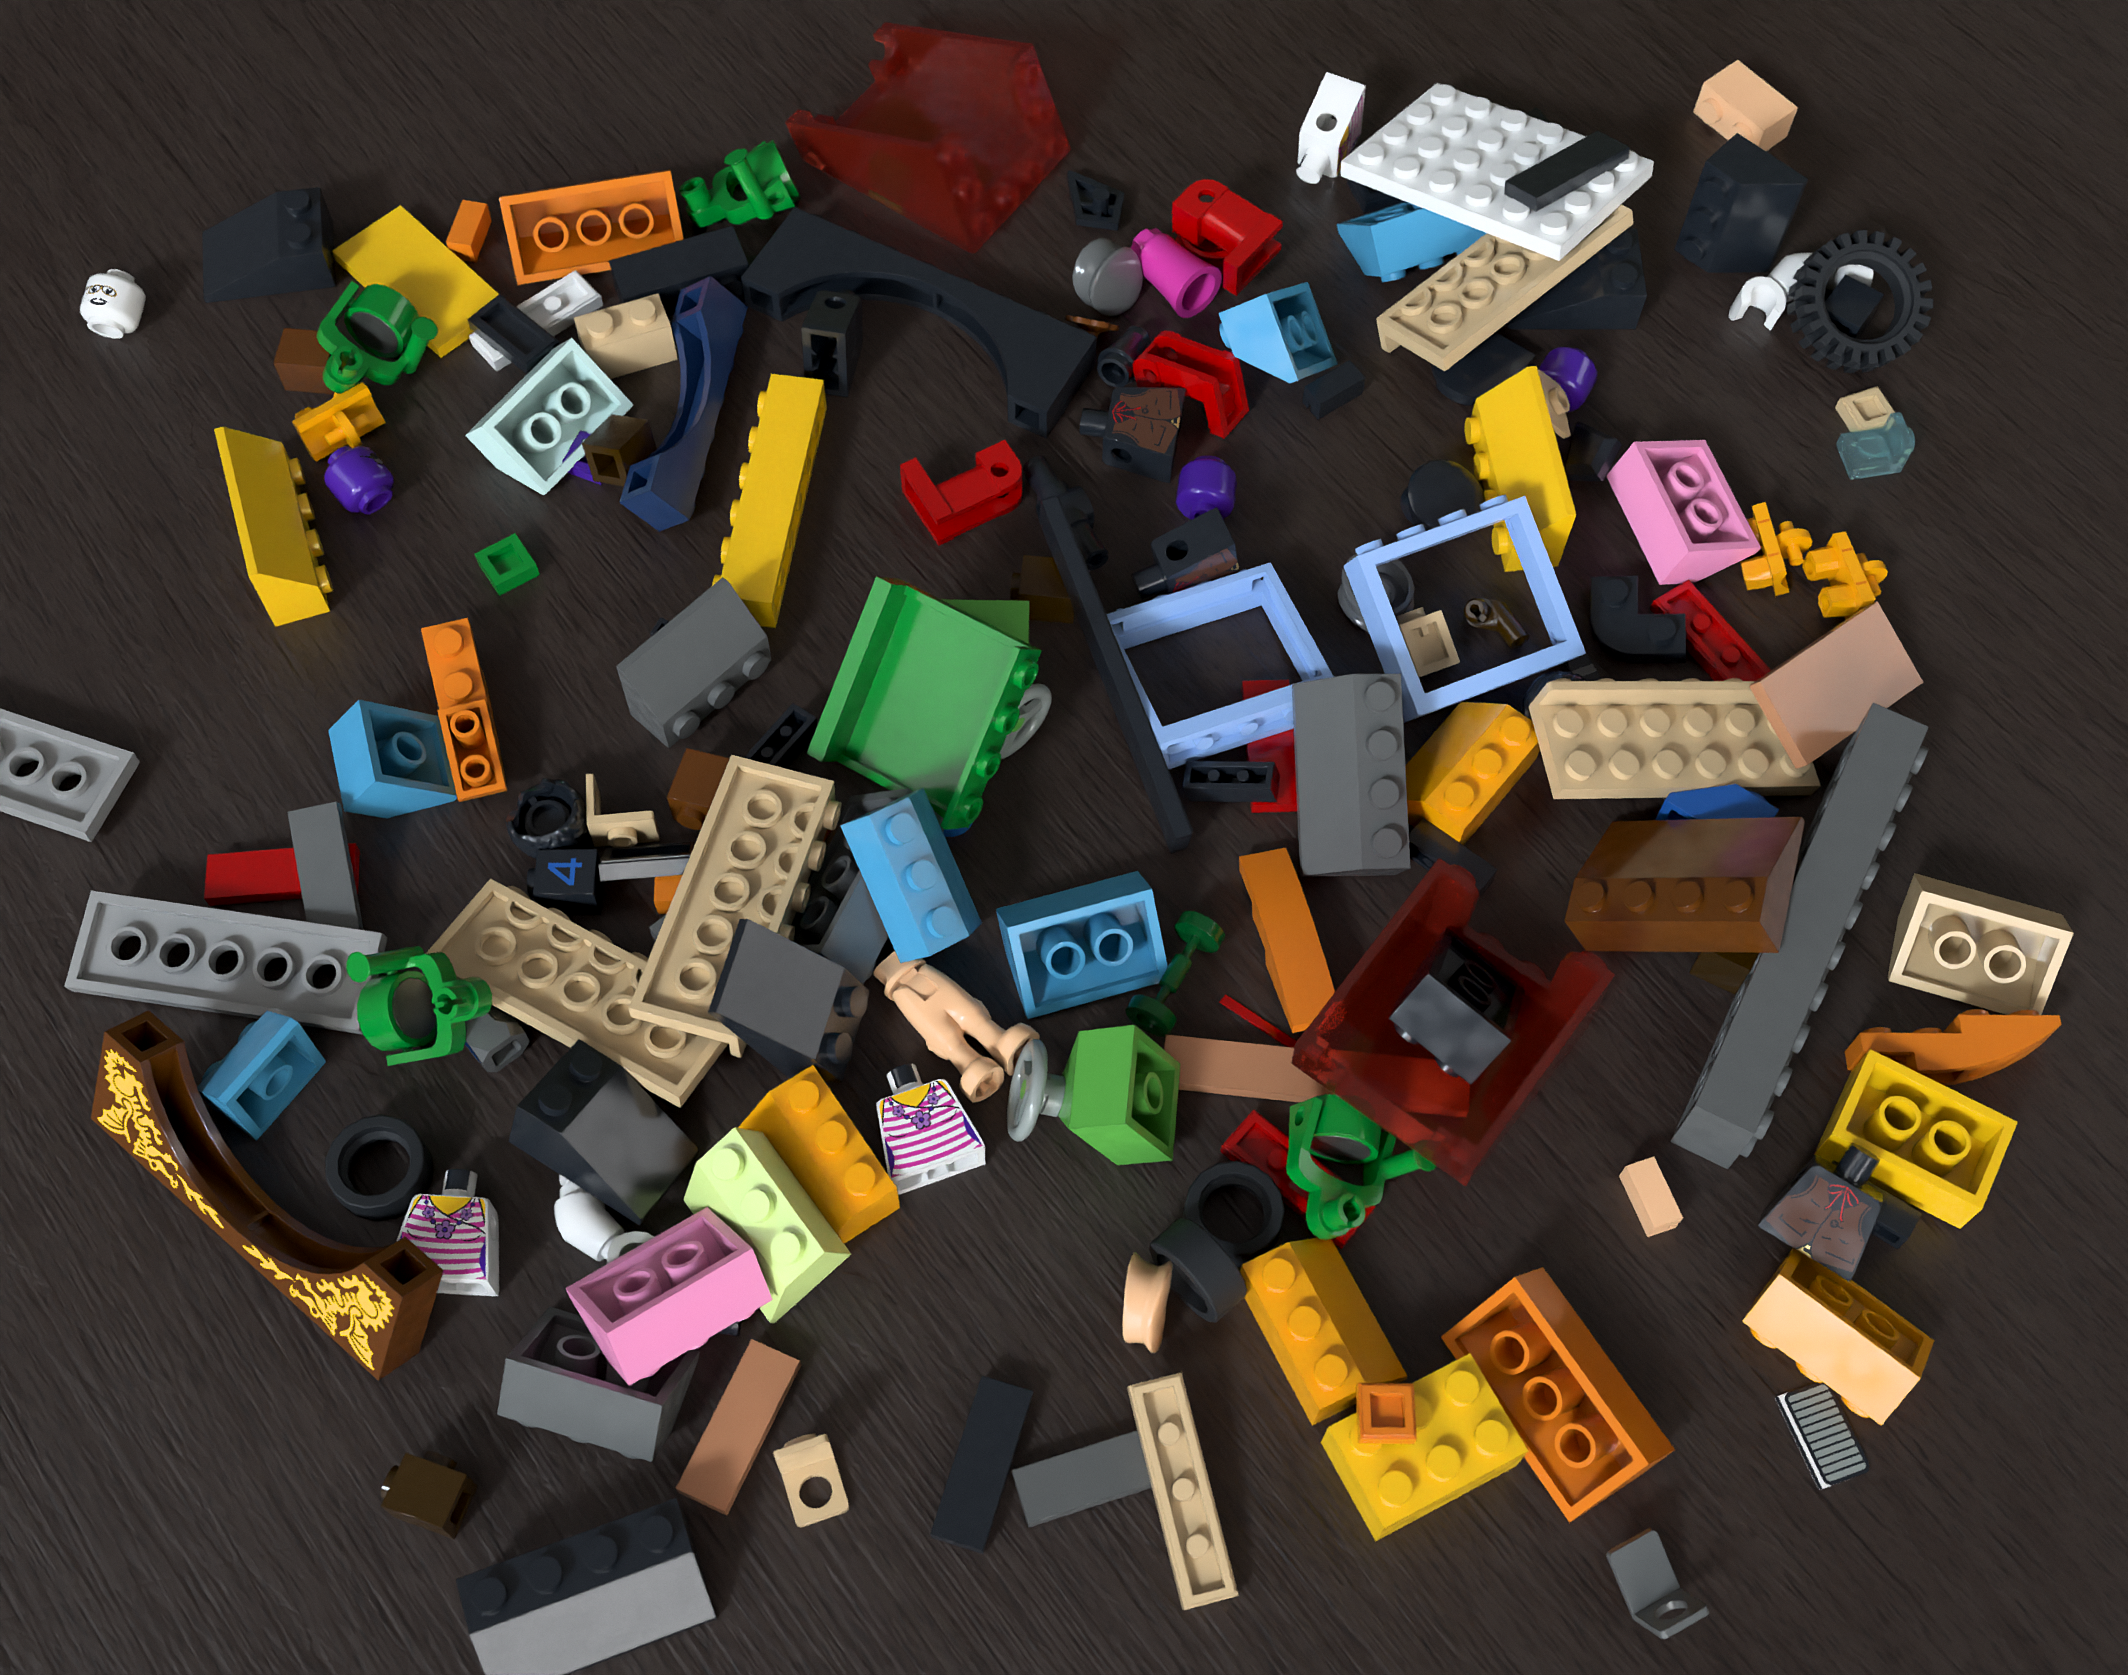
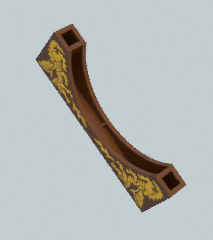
[91,1010,444,1381]

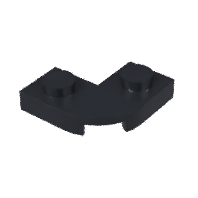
[1590,576,1686,664]

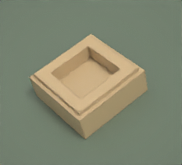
[1835,386,1900,441]

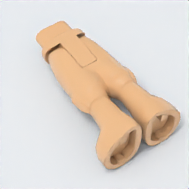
[873,951,1040,1103]

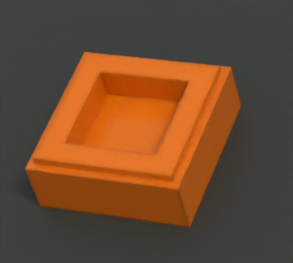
[1356,1383,1417,1444]

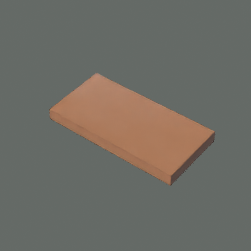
[1749,601,1923,769]

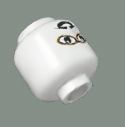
[80,269,146,338]

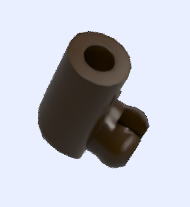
[1464,598,1530,650]

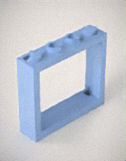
[1343,495,1586,723]
[1106,562,1334,769]

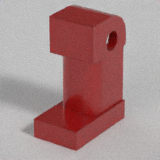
[1172,179,1283,296]
[1133,330,1249,439]
[900,440,1022,546]

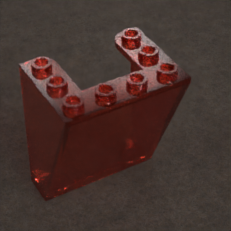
[785,22,1071,254]
[1291,858,1615,1186]

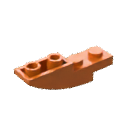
[421,618,507,802]
[1845,1009,2061,1086]

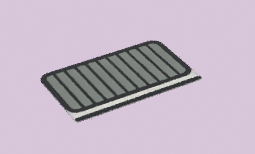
[1775,1382,1870,1490]

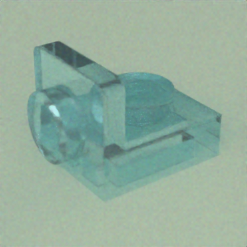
[1836,412,1915,480]

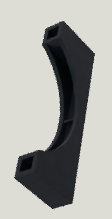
[741,207,1097,439]

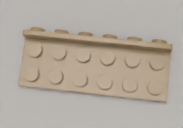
[1376,205,1633,371]
[1529,678,1821,799]
[629,755,841,1058]
[426,878,729,1108]

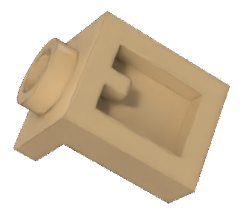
[1397,607,1460,677]

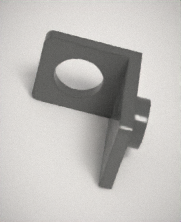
[1606,1528,1709,1639]

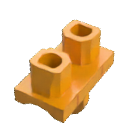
[292,382,386,462]
[1740,502,1813,596]
[1802,531,1888,620]

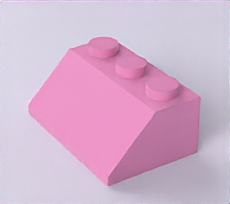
[1606,440,1761,585]
[566,1207,773,1385]

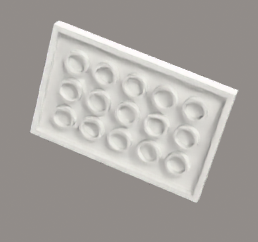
[1341,83,1654,261]

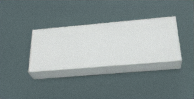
[469,270,603,371]

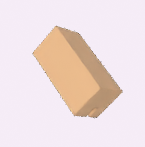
[1619,1157,1683,1237]

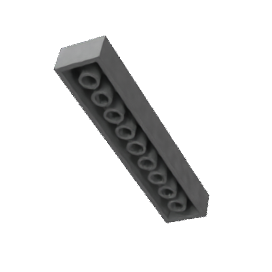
[1670,703,1929,1169]

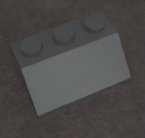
[616,577,772,748]
[497,1307,700,1462]

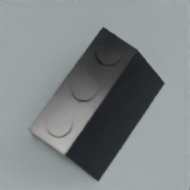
[1674,133,1808,273]

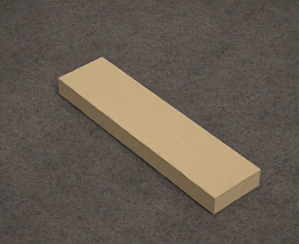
[1127,1372,1239,1610]

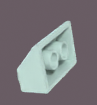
[465,338,633,495]

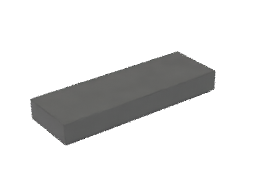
[287,801,364,930]
[1012,1430,1152,1528]

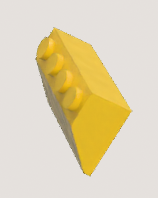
[1465,366,1576,572]
[214,427,333,627]

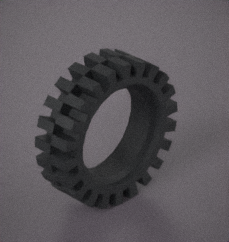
[1787,230,1933,373]

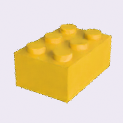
[1814,1049,2018,1229]
[1321,1353,1528,1541]

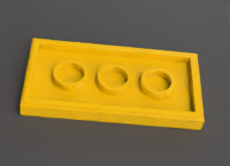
[332,205,499,358]

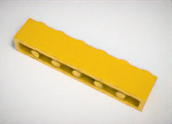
[712,374,827,628]

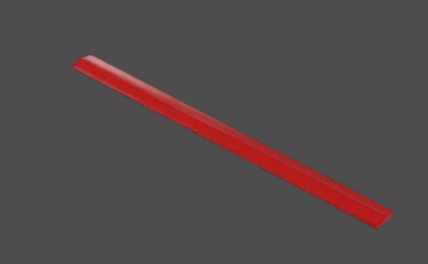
[1219,994,1308,1049]

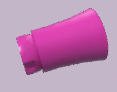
[1131,228,1222,318]

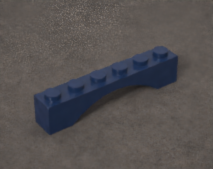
[619,276,748,531]

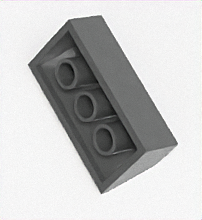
[1292,674,1410,877]
[791,788,944,984]

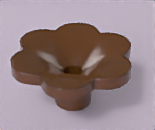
[1065,315,1120,345]

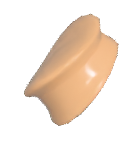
[1122,1253,1173,1353]

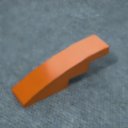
[1239,848,1342,1033]

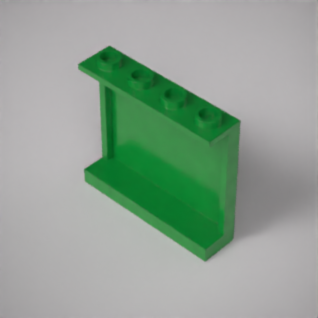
[807,576,1042,830]

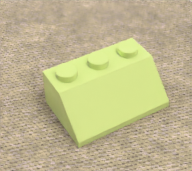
[683,1127,851,1323]

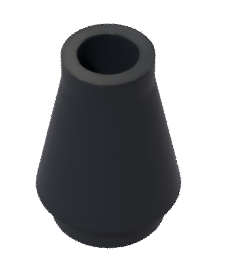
[1097,326,1150,387]

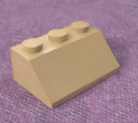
[1887,873,2073,1015]

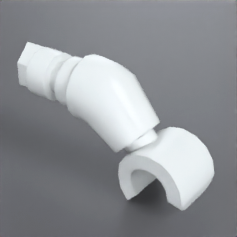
[1729,253,1873,331]
[554,1174,654,1264]

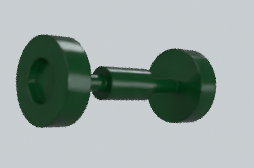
[1125,911,1225,1037]

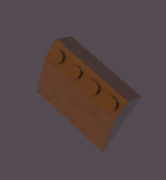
[1564,817,1805,953]

